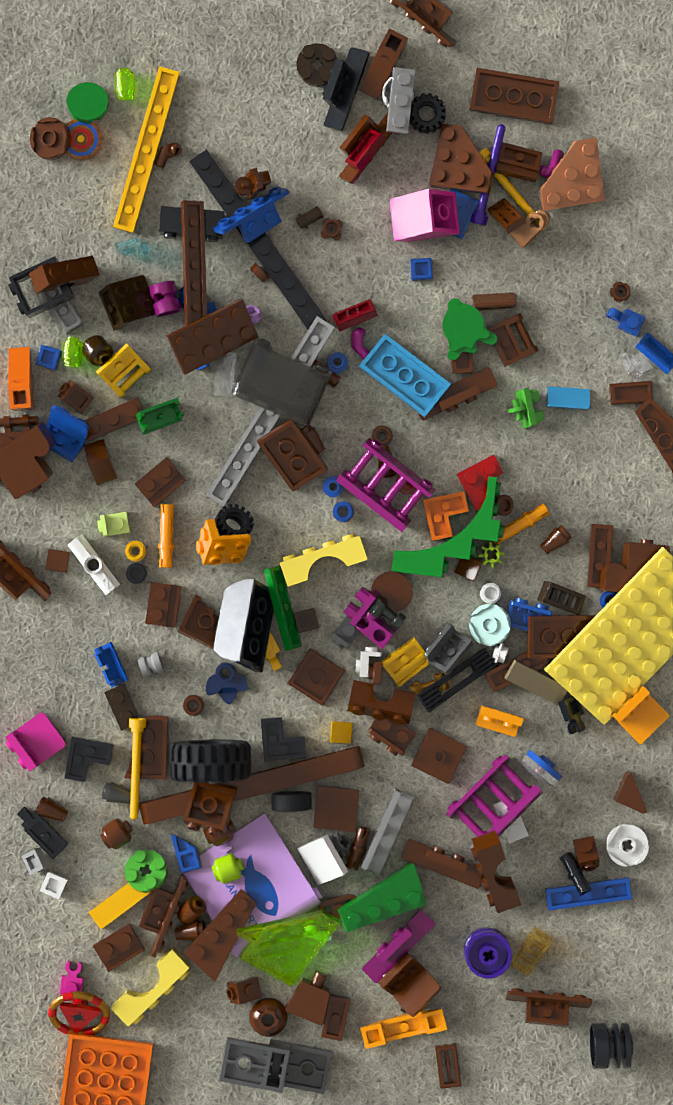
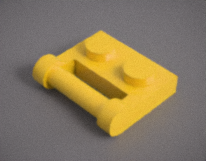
[96,343,151,398]

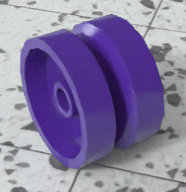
[464,927,512,979]

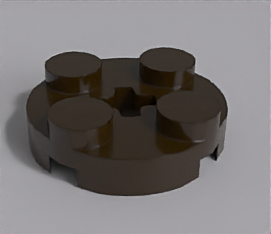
[296,43,337,87]

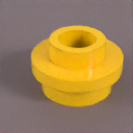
[125,541,146,562]

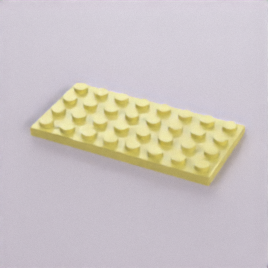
[545,547,673,725]

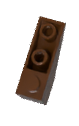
[360,28,408,100]

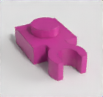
[60,961,84,995]

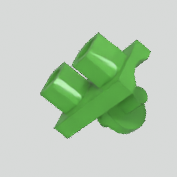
[508,388,544,429]

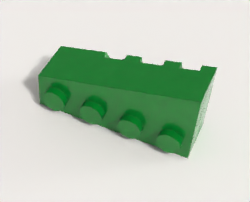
[337,862,427,932]

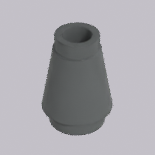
[101,782,131,804]

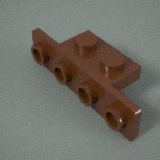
[388,0,457,48]
[339,112,392,184]
[418,367,497,421]
[0,540,52,601]
[401,839,484,889]
[139,874,189,958]
[506,988,592,1027]

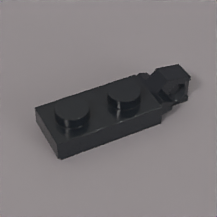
[17,806,69,859]

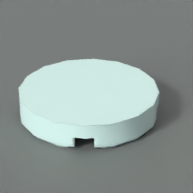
[469,604,511,646]

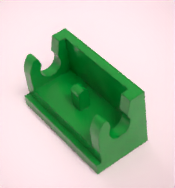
[136,398,184,435]

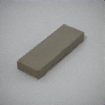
[504,659,567,706]

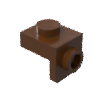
[573,836,600,872]
[226,977,262,1004]

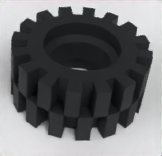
[409,93,446,134]
[214,504,254,536]

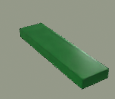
[264,566,302,651]

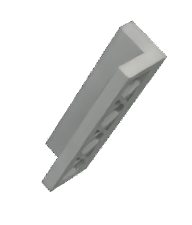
[361,788,414,874]

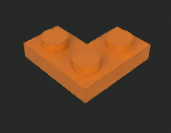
[423,491,469,541]

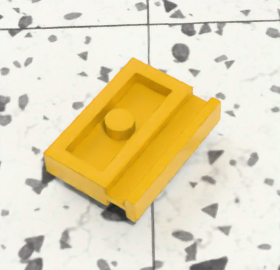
[381,637,429,687]

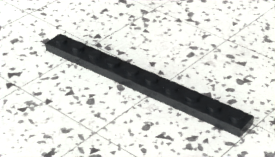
[189,149,327,330]

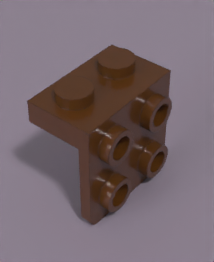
[378,953,441,1017]

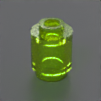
[114,68,136,100]
[62,337,83,367]

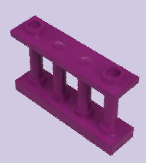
[336,438,436,532]
[446,754,543,838]

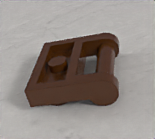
[488,313,539,367]

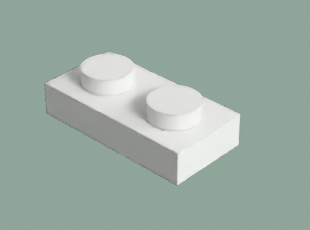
[493,796,529,844]

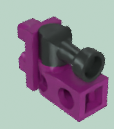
[344,587,407,649]

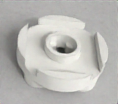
[606,824,649,867]

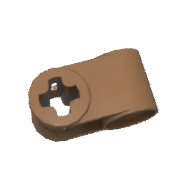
[510,210,550,248]

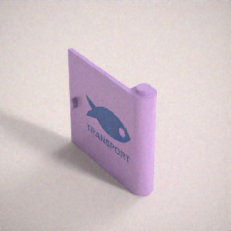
[184,813,323,958]

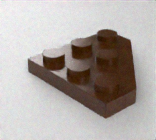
[429,124,494,195]

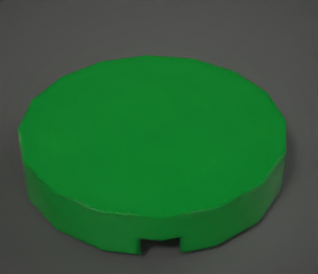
[66,82,109,123]

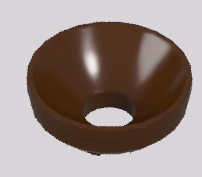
[249,998,288,1037]

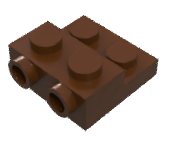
[183,782,236,836]

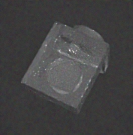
[619,352,653,379]

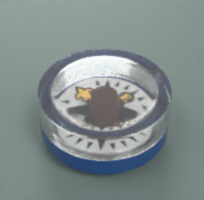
[520,750,563,789]

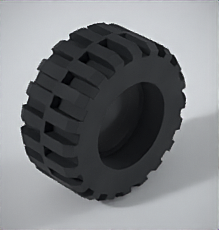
[170,739,251,783]

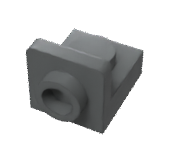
[331,616,361,649]

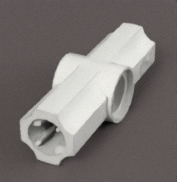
[68,534,121,595]

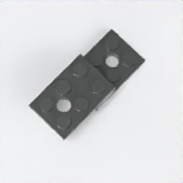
[219,1037,332,1094]

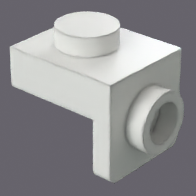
[355,647,382,677]

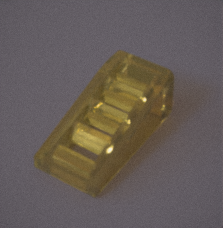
[511,927,551,976]

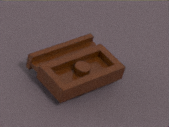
[495,142,542,183]
[135,457,186,507]
[145,582,181,628]
[93,923,145,972]

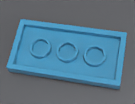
[359,334,451,418]

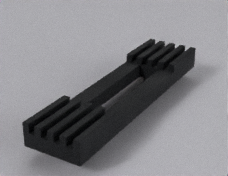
[417,648,497,713]

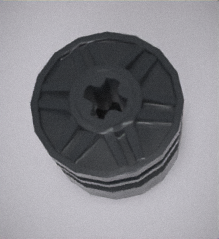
[590,1023,633,1069]

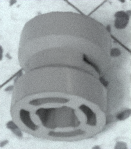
[138,652,165,678]

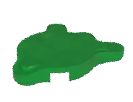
[442,299,497,361]

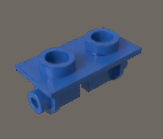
[94,642,128,688]

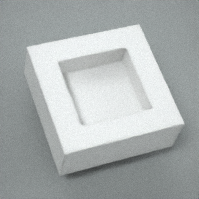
[40,871,68,899]

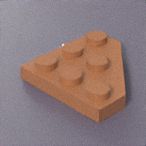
[539,137,605,211]

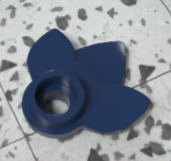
[206,662,247,704]

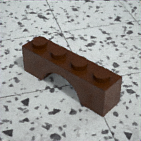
[471,830,521,913]

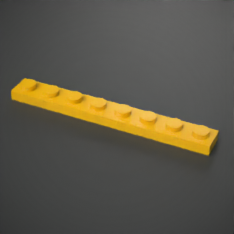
[113,66,180,234]

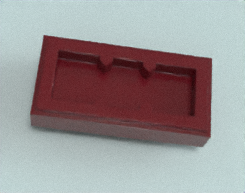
[345,128,386,171]
[332,299,378,332]

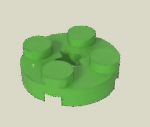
[125,850,168,893]

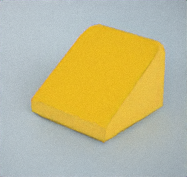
[330,721,353,744]

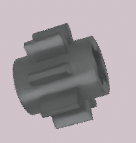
[329,832,351,858]

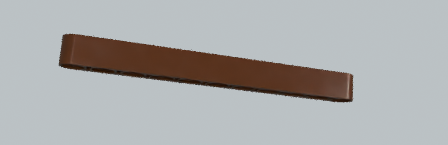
[139,746,365,825]

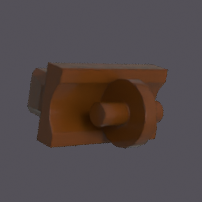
[234,168,271,200]

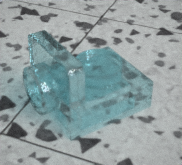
[115,237,149,261]

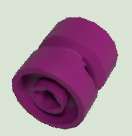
[149,281,182,317]

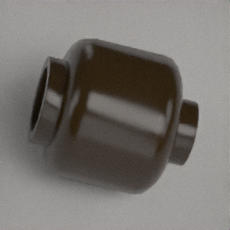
[82,335,113,367]

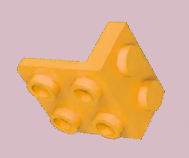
[196,519,252,565]

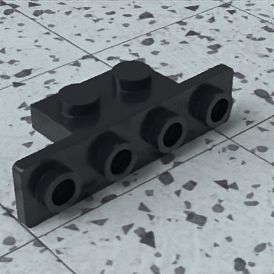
[323,47,370,131]

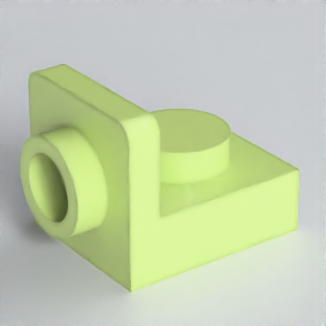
[97,512,130,537]

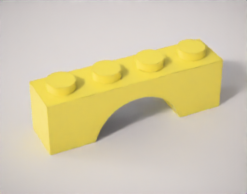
[280,533,368,587]
[111,946,191,1027]

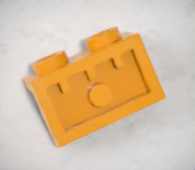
[476,705,523,737]

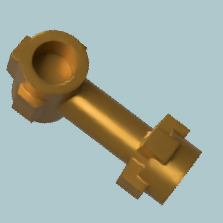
[410,672,450,697]

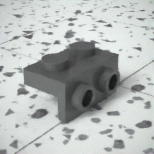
[424,623,474,676]

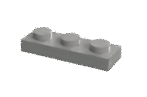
[386,67,415,135]

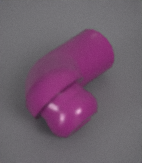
[539,149,564,179]

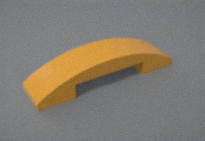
[360,1008,447,1049]

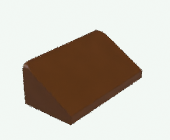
[472,292,516,310]

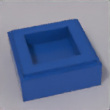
[410,258,433,281]
[35,344,62,371]

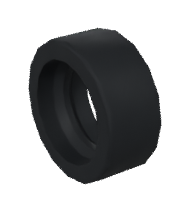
[271,791,312,812]

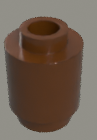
[177,896,206,924]

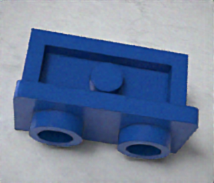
[507,598,553,631]

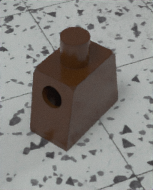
[285,971,330,1026]

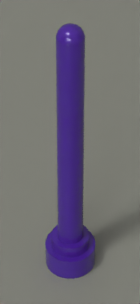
[470,124,506,226]

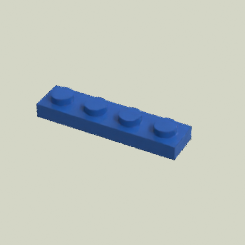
[545,877,632,911]

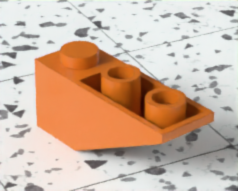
[8,347,35,411]

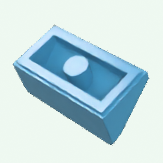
[546,386,590,410]

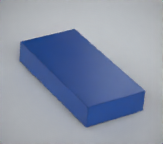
[635,332,673,374]

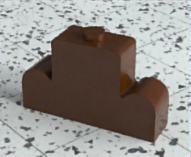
[0,421,54,499]
[599,539,670,592]

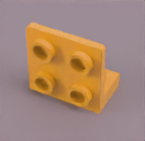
[612,686,669,744]

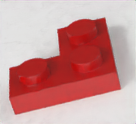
[457,455,503,511]

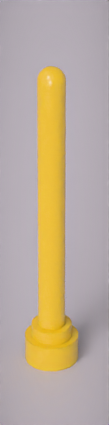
[480,147,540,224]
[129,718,146,820]

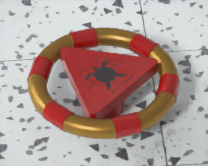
[48,991,110,1035]

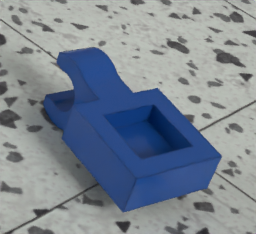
[606,308,646,337]

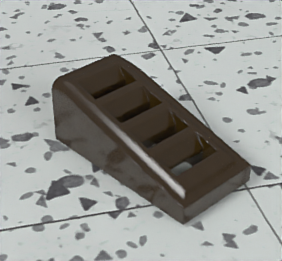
[537,581,586,615]

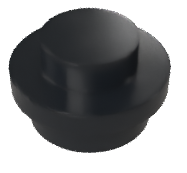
[126,563,147,584]

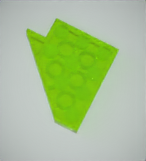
[236,910,340,987]

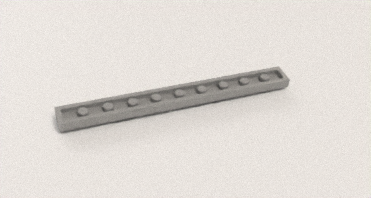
[206,316,335,506]

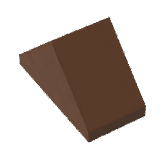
[84,439,117,485]
[613,771,647,814]

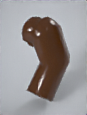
[154,143,182,169]

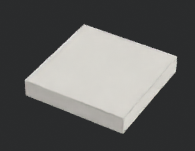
[297,835,348,885]

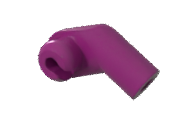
[351,327,370,360]

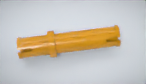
[493,503,550,546]
[158,504,175,568]

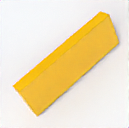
[89,883,152,929]

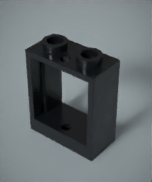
[8,256,75,318]

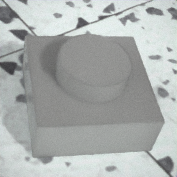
[22,847,49,875]

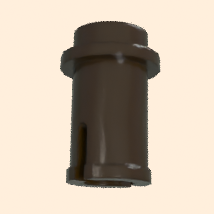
[295,206,324,229]

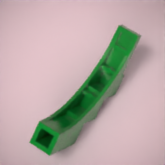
[392,476,504,577]

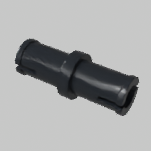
[560,852,592,896]

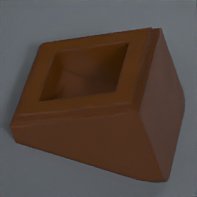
[454,557,482,581]

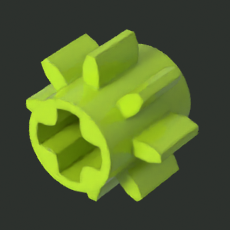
[478,542,505,568]

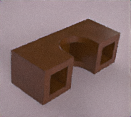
[29,256,100,294]
[347,680,416,724]

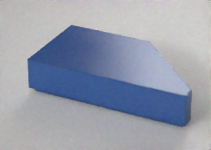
[171,835,202,874]

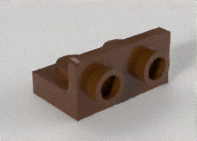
[368,719,416,756]

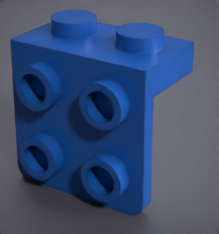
[46,405,90,463]

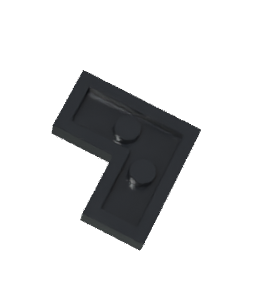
[261,717,306,761]
[64,736,114,782]

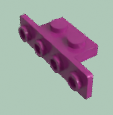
[362,910,435,983]

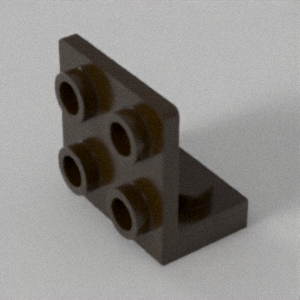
[98,275,156,331]

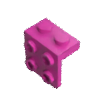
[5,712,66,771]

